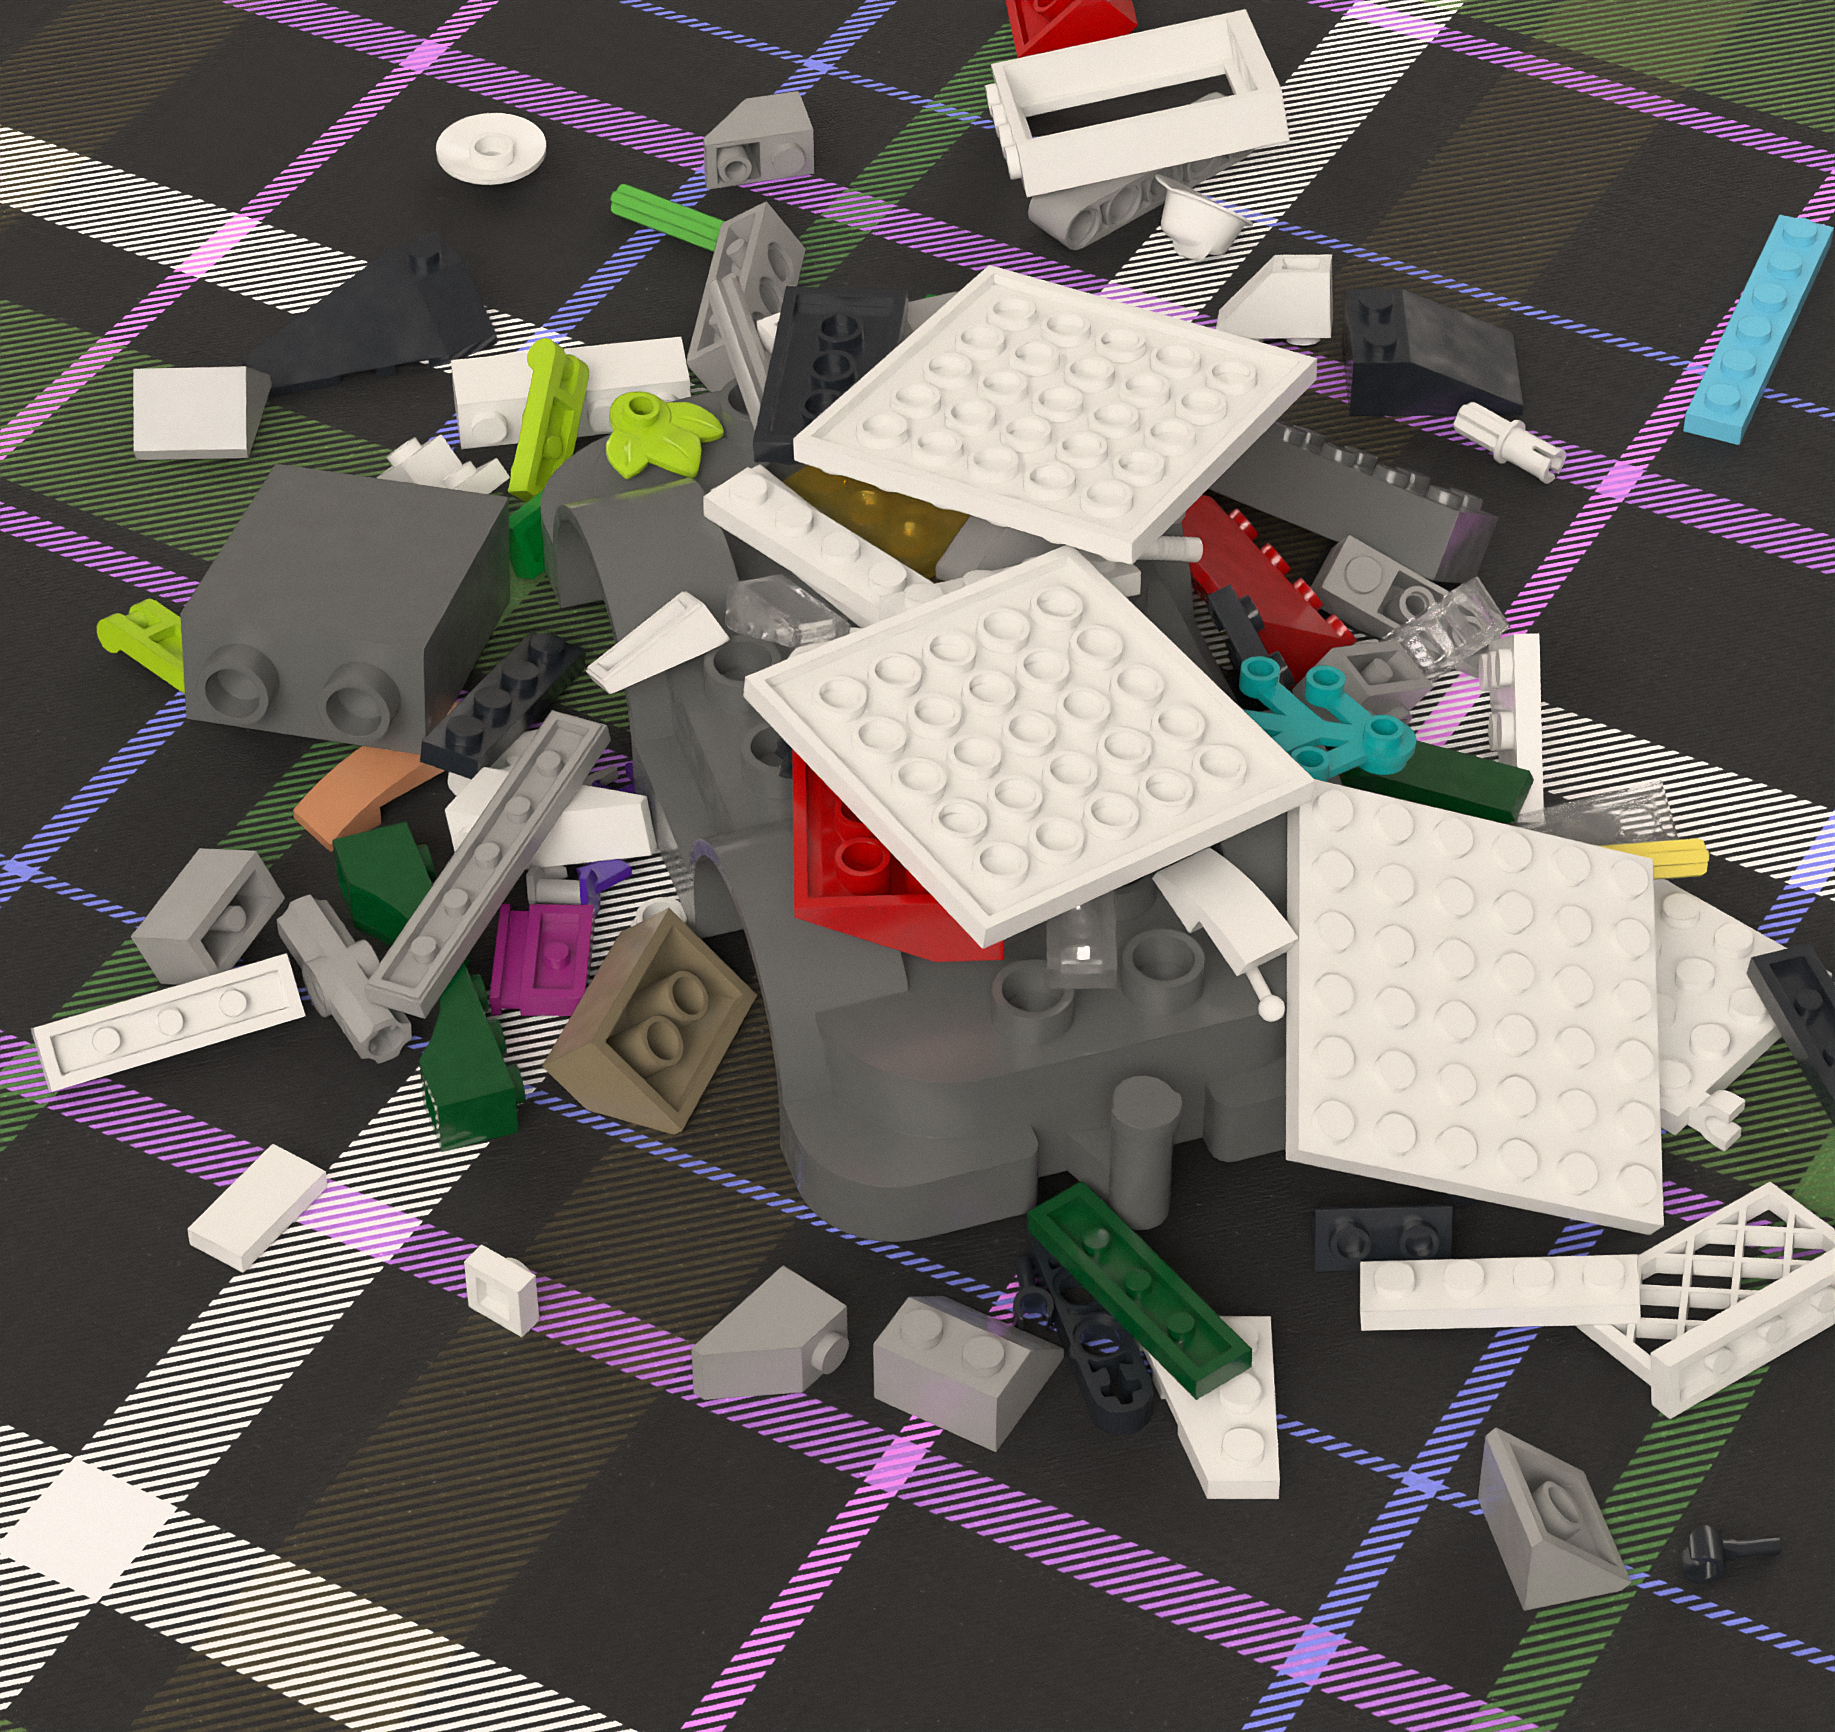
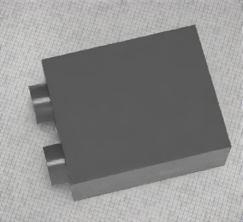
[180,464,510,755]

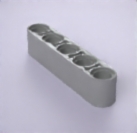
[1028,92,1255,250]

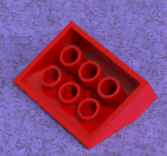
[1181,495,1357,689]
[792,749,1004,962]

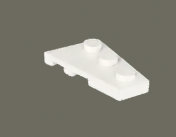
[1134,1316,1280,1499]

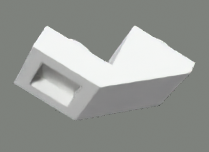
[376,435,510,494]

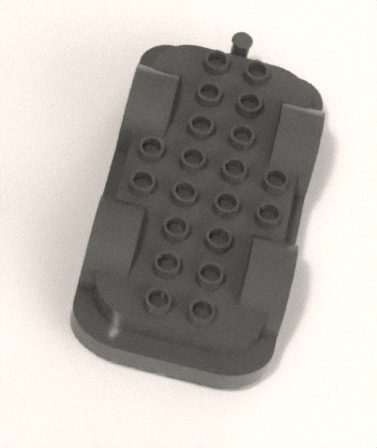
[541,378,1343,1242]

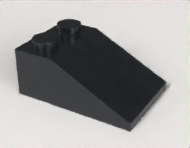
[1342,287,1523,416]

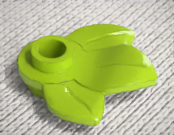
[606,391,724,479]

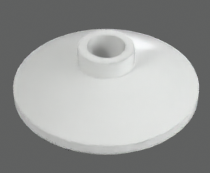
[436,113,546,185]

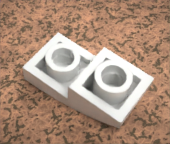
[1152,847,1299,976]

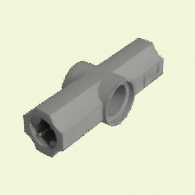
[277,894,412,1064]

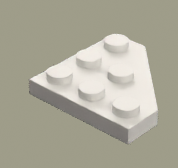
[1479,633,1544,825]

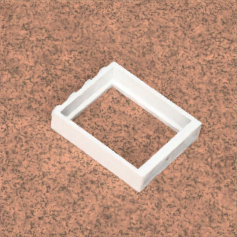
[985,9,1290,197]

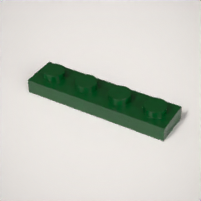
[1027,1181,1252,1400]

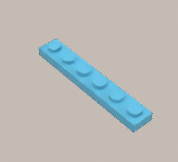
[1683,215,1834,445]

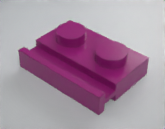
[489,904,595,1016]

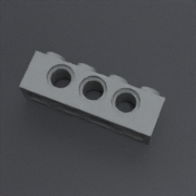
[686,201,805,392]

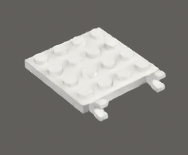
[1653,879,1835,1151]

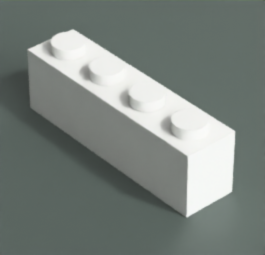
[451,337,691,449]

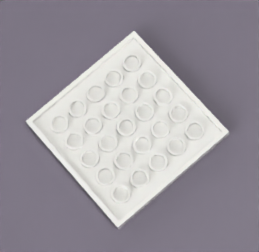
[793,265,1317,565]
[743,545,1316,949]
[1286,779,1664,1235]

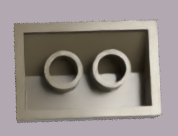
[542,908,757,1135]

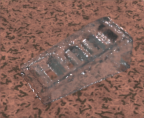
[725,574,850,648]
[1378,576,1511,684]

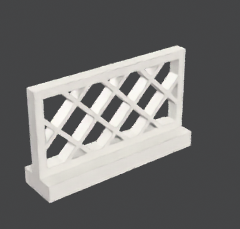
[1575,1182,1835,1419]

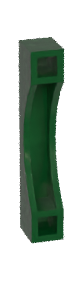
[332,822,526,1152]

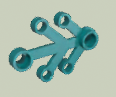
[1239,656,1416,782]

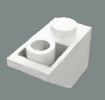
[1216,255,1333,345]

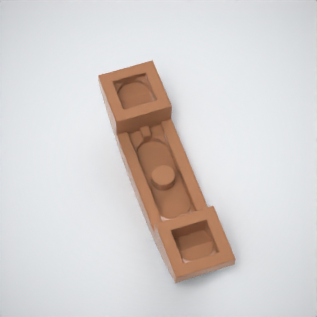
[293,701,530,852]

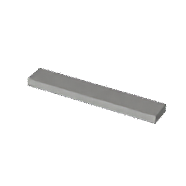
[364,710,611,1019]

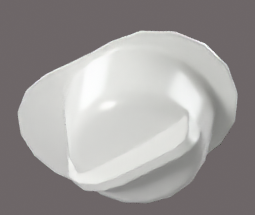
[1155,174,1253,261]

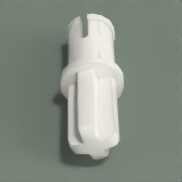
[1453,402,1566,484]

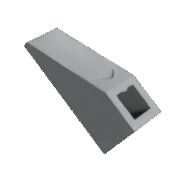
[1311,535,1507,678]

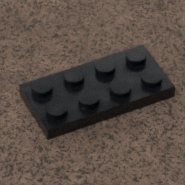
[753,286,909,465]

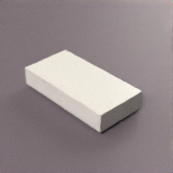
[188,1144,328,1272]

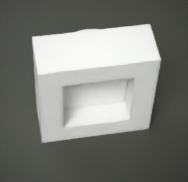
[464,1245,539,1337]

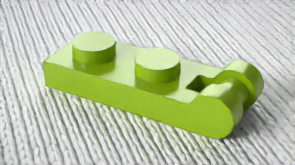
[508,338,589,503]
[97,599,185,694]

